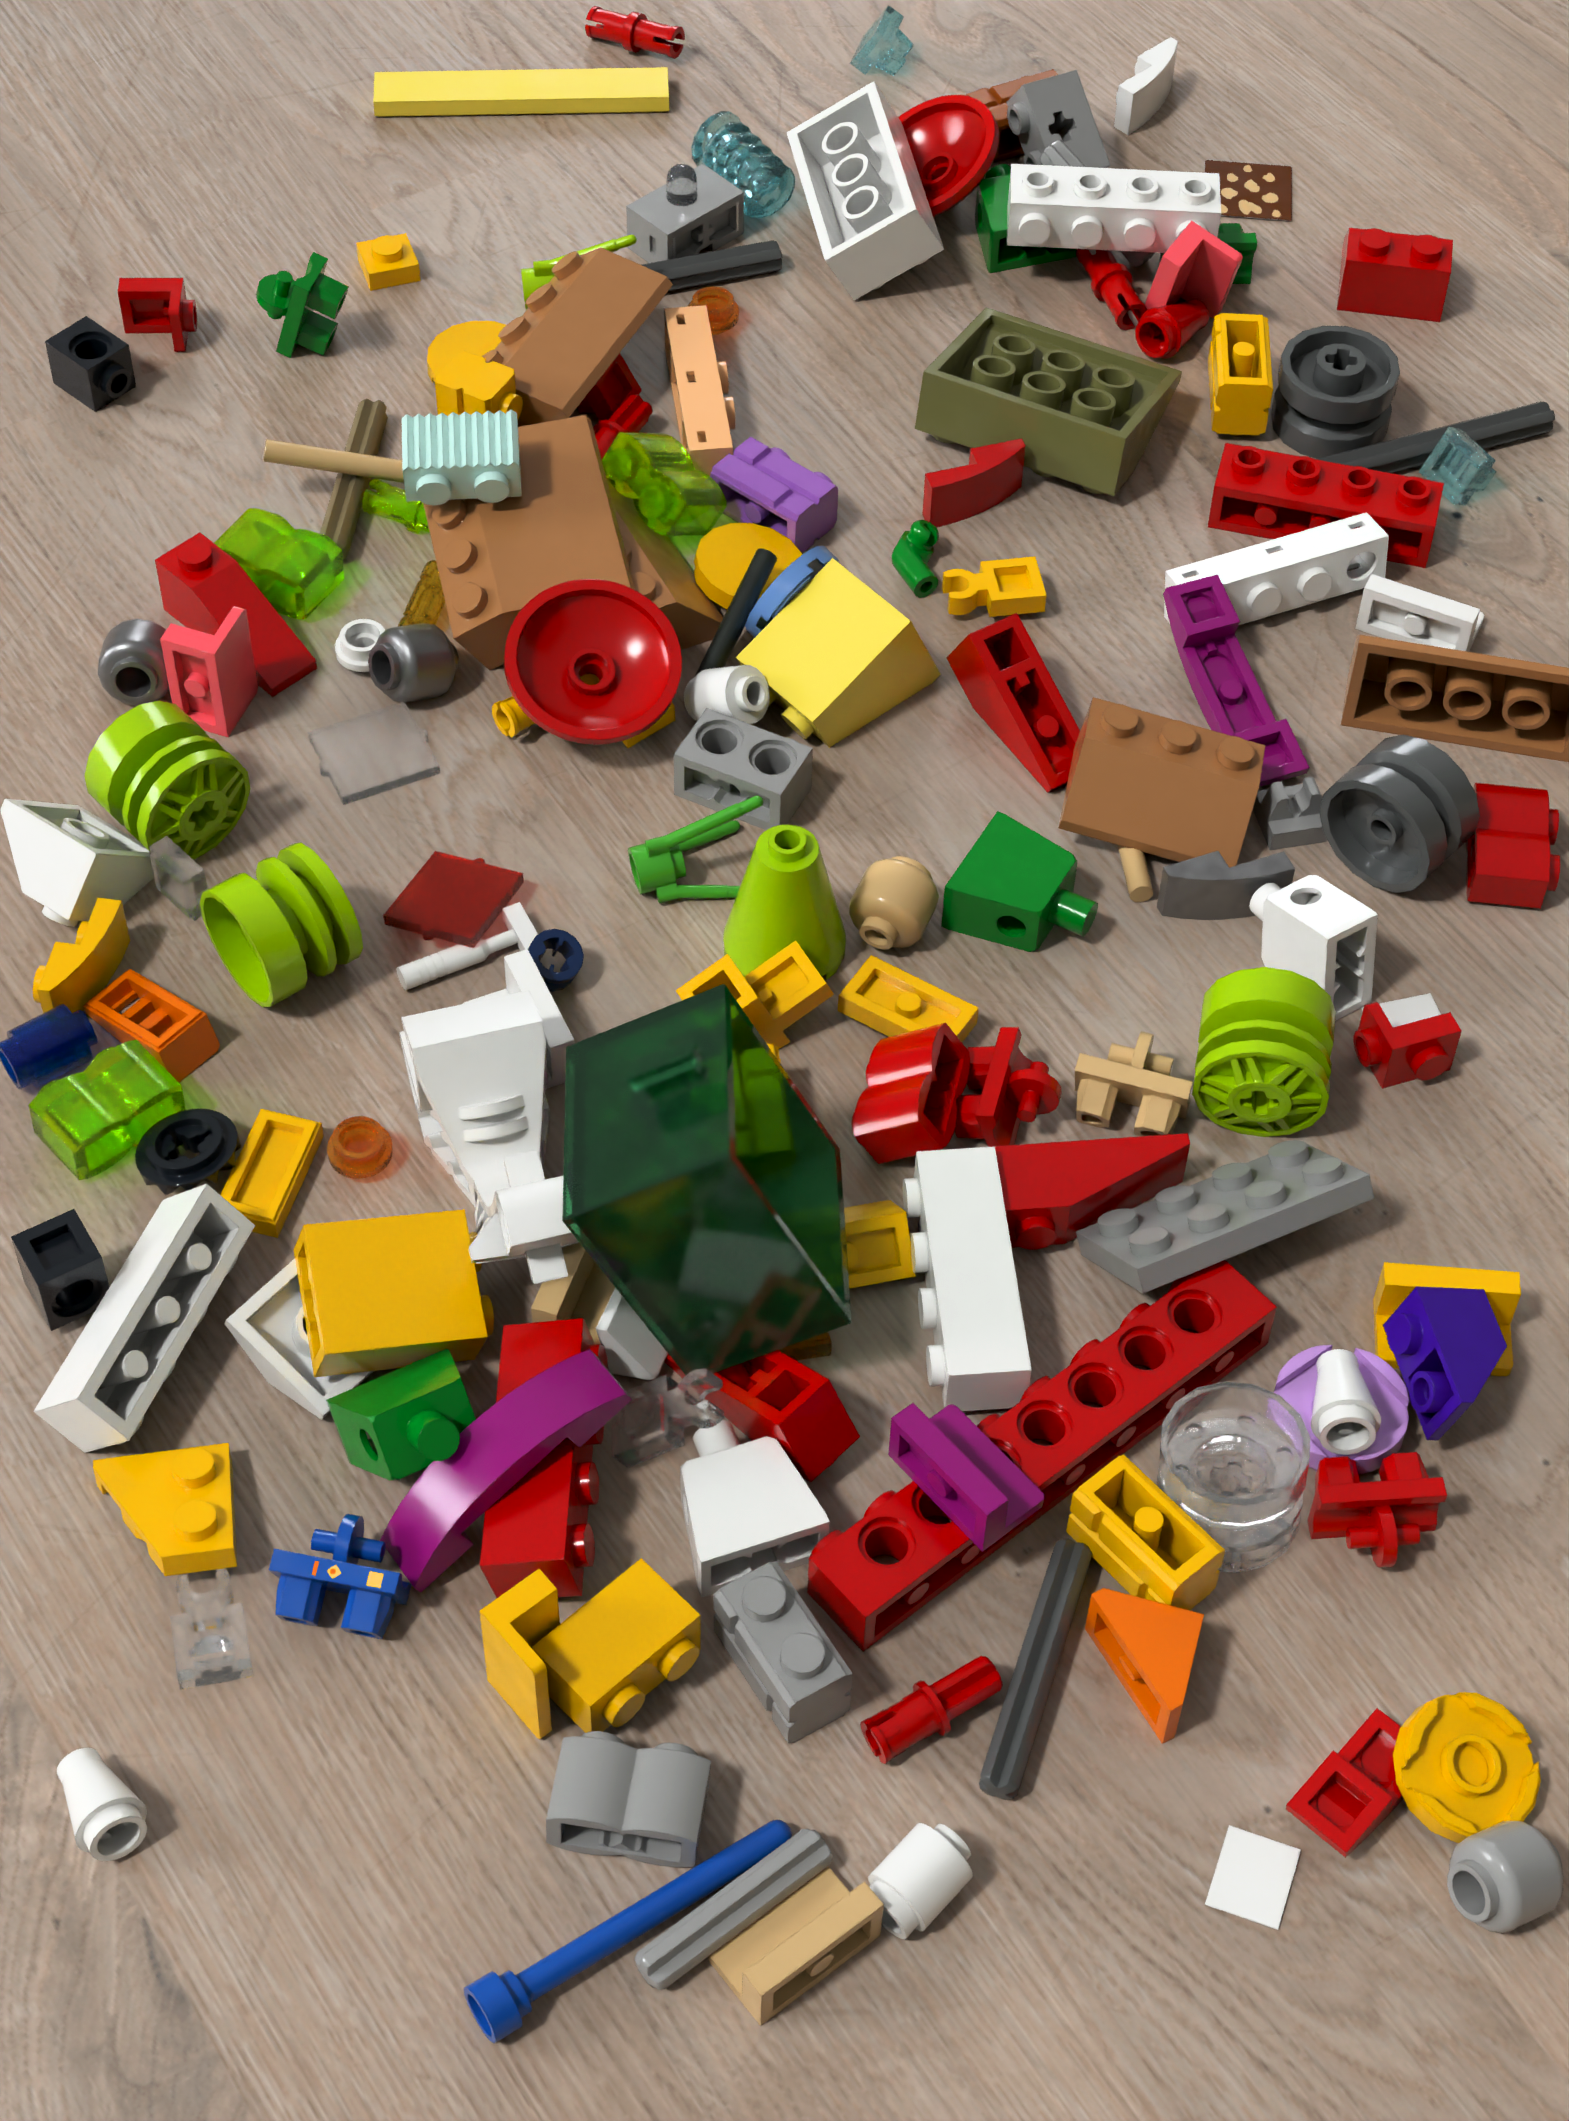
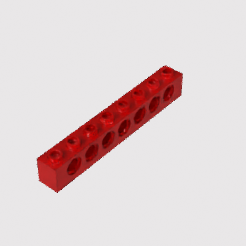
[807,1260,1277,1652]

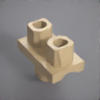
[1075,1031,1193,1136]

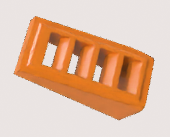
[83,969,220,1083]

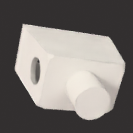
[1249,875,1378,1021]
[680,1420,830,1598]

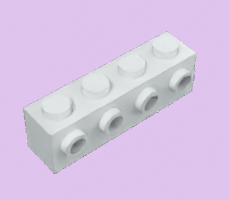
[1007,164,1221,253]
[903,1147,1032,1411]
[33,1184,255,1453]

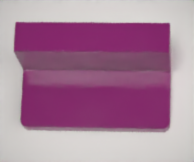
[888,1403,1044,1552]

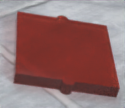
[383,851,524,948]

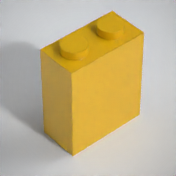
[293,1209,494,1377]

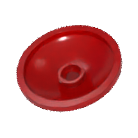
[898,95,999,217]
[504,579,682,745]

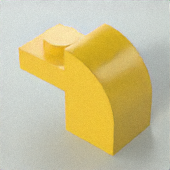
[675,940,834,1051]

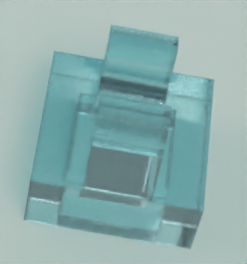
[850,5,913,76]
[1419,427,1496,505]

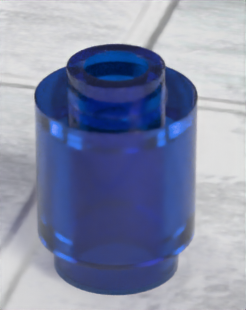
[0,1004,98,1090]

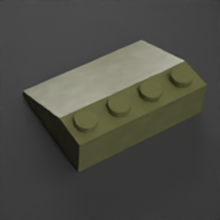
[915,307,1182,496]

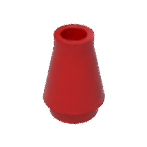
[1135,299,1209,359]

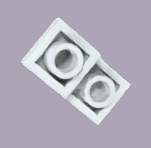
[1114,37,1178,135]

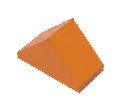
[1085,1588,1204,1744]

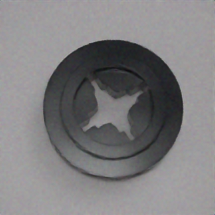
[135,1109,242,1195]

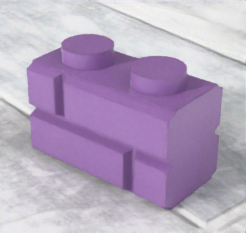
[710,437,838,553]

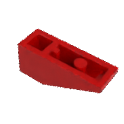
[155,532,317,697]
[946,613,1080,793]
[993,1133,1190,1250]
[665,1311,860,1483]

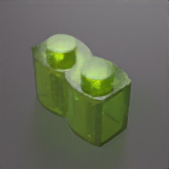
[602,432,727,536]
[214,508,344,620]
[28,1040,186,1180]

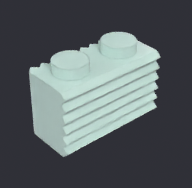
[402,409,522,506]

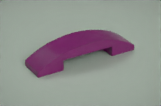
[1163,574,1310,787]
[380,1349,632,1592]

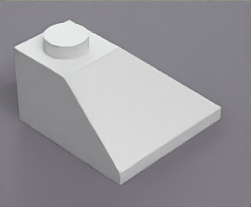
[0,799,166,927]

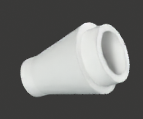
[1311,1349,1381,1455]
[57,1748,147,1861]

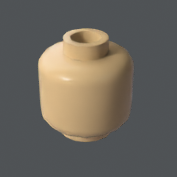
[849,856,939,950]

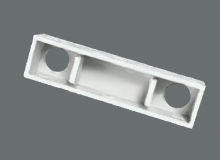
[1164,512,1389,625]

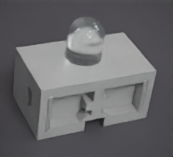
[626,164,744,263]

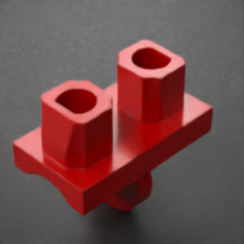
[954,1027,1062,1147]
[1307,1452,1447,1568]

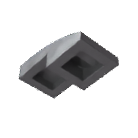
[1157,851,1295,920]

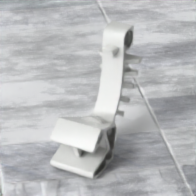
[399,990,604,1284]

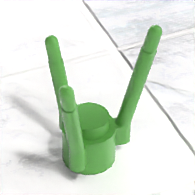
[628,795,763,903]

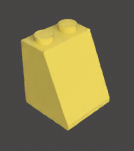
[736,558,941,748]

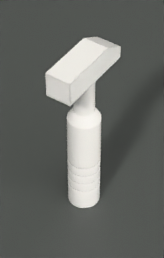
[396,902,538,991]

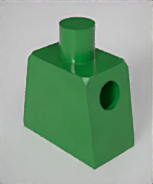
[975,164,1077,273]
[941,811,1098,952]
[326,1348,476,1481]

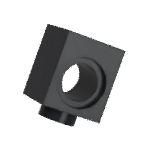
[45,316,136,412]
[11,1209,110,1331]

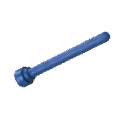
[463,1820,792,2044]

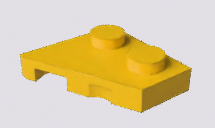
[93,1443,237,1576]

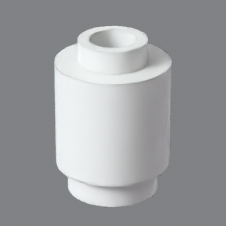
[684,665,770,724]
[868,1823,973,1939]

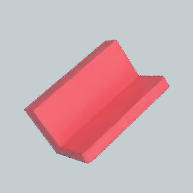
[1145,220,1243,318]
[160,606,258,737]

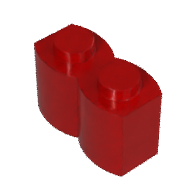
[1466,783,1560,909]
[852,1022,970,1164]

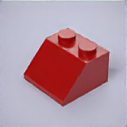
[1337,228,1453,322]

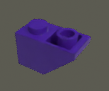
[1383,1286,1507,1441]

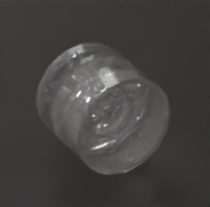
[1157,1381,1310,1573]

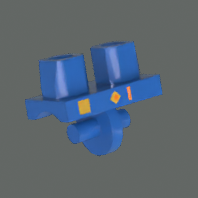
[269,1514,412,1639]

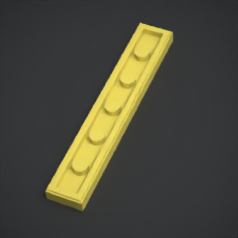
[373,67,669,117]

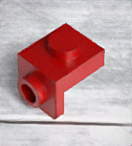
[118,278,197,352]
[1353,1002,1462,1089]

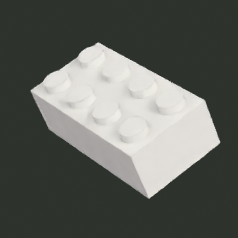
[787,81,944,300]

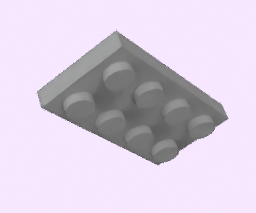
[1076,1140,1374,1293]

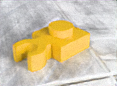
[942,556,1047,617]

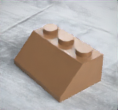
[1058,697,1265,868]

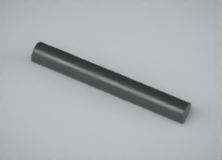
[694,548,777,677]

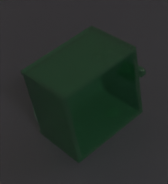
[562,984,852,1381]

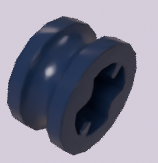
[528,929,584,992]

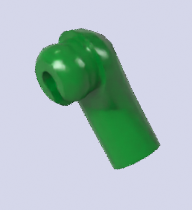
[891,520,939,598]

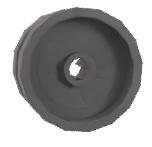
[1271,326,1400,459]
[1319,734,1480,893]

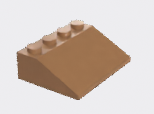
[423,415,635,670]

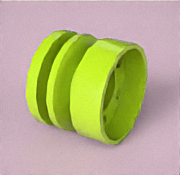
[84,700,251,864]
[200,842,363,1007]
[1192,967,1336,1137]

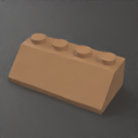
[481,247,673,427]
[605,472,723,650]
[1341,635,1569,762]

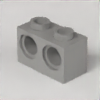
[674,708,813,830]

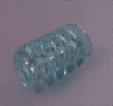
[691,111,795,218]

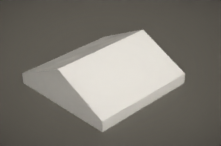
[225,1259,373,1420]

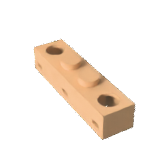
[664,305,735,492]

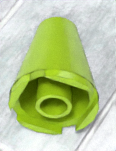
[723,824,846,980]

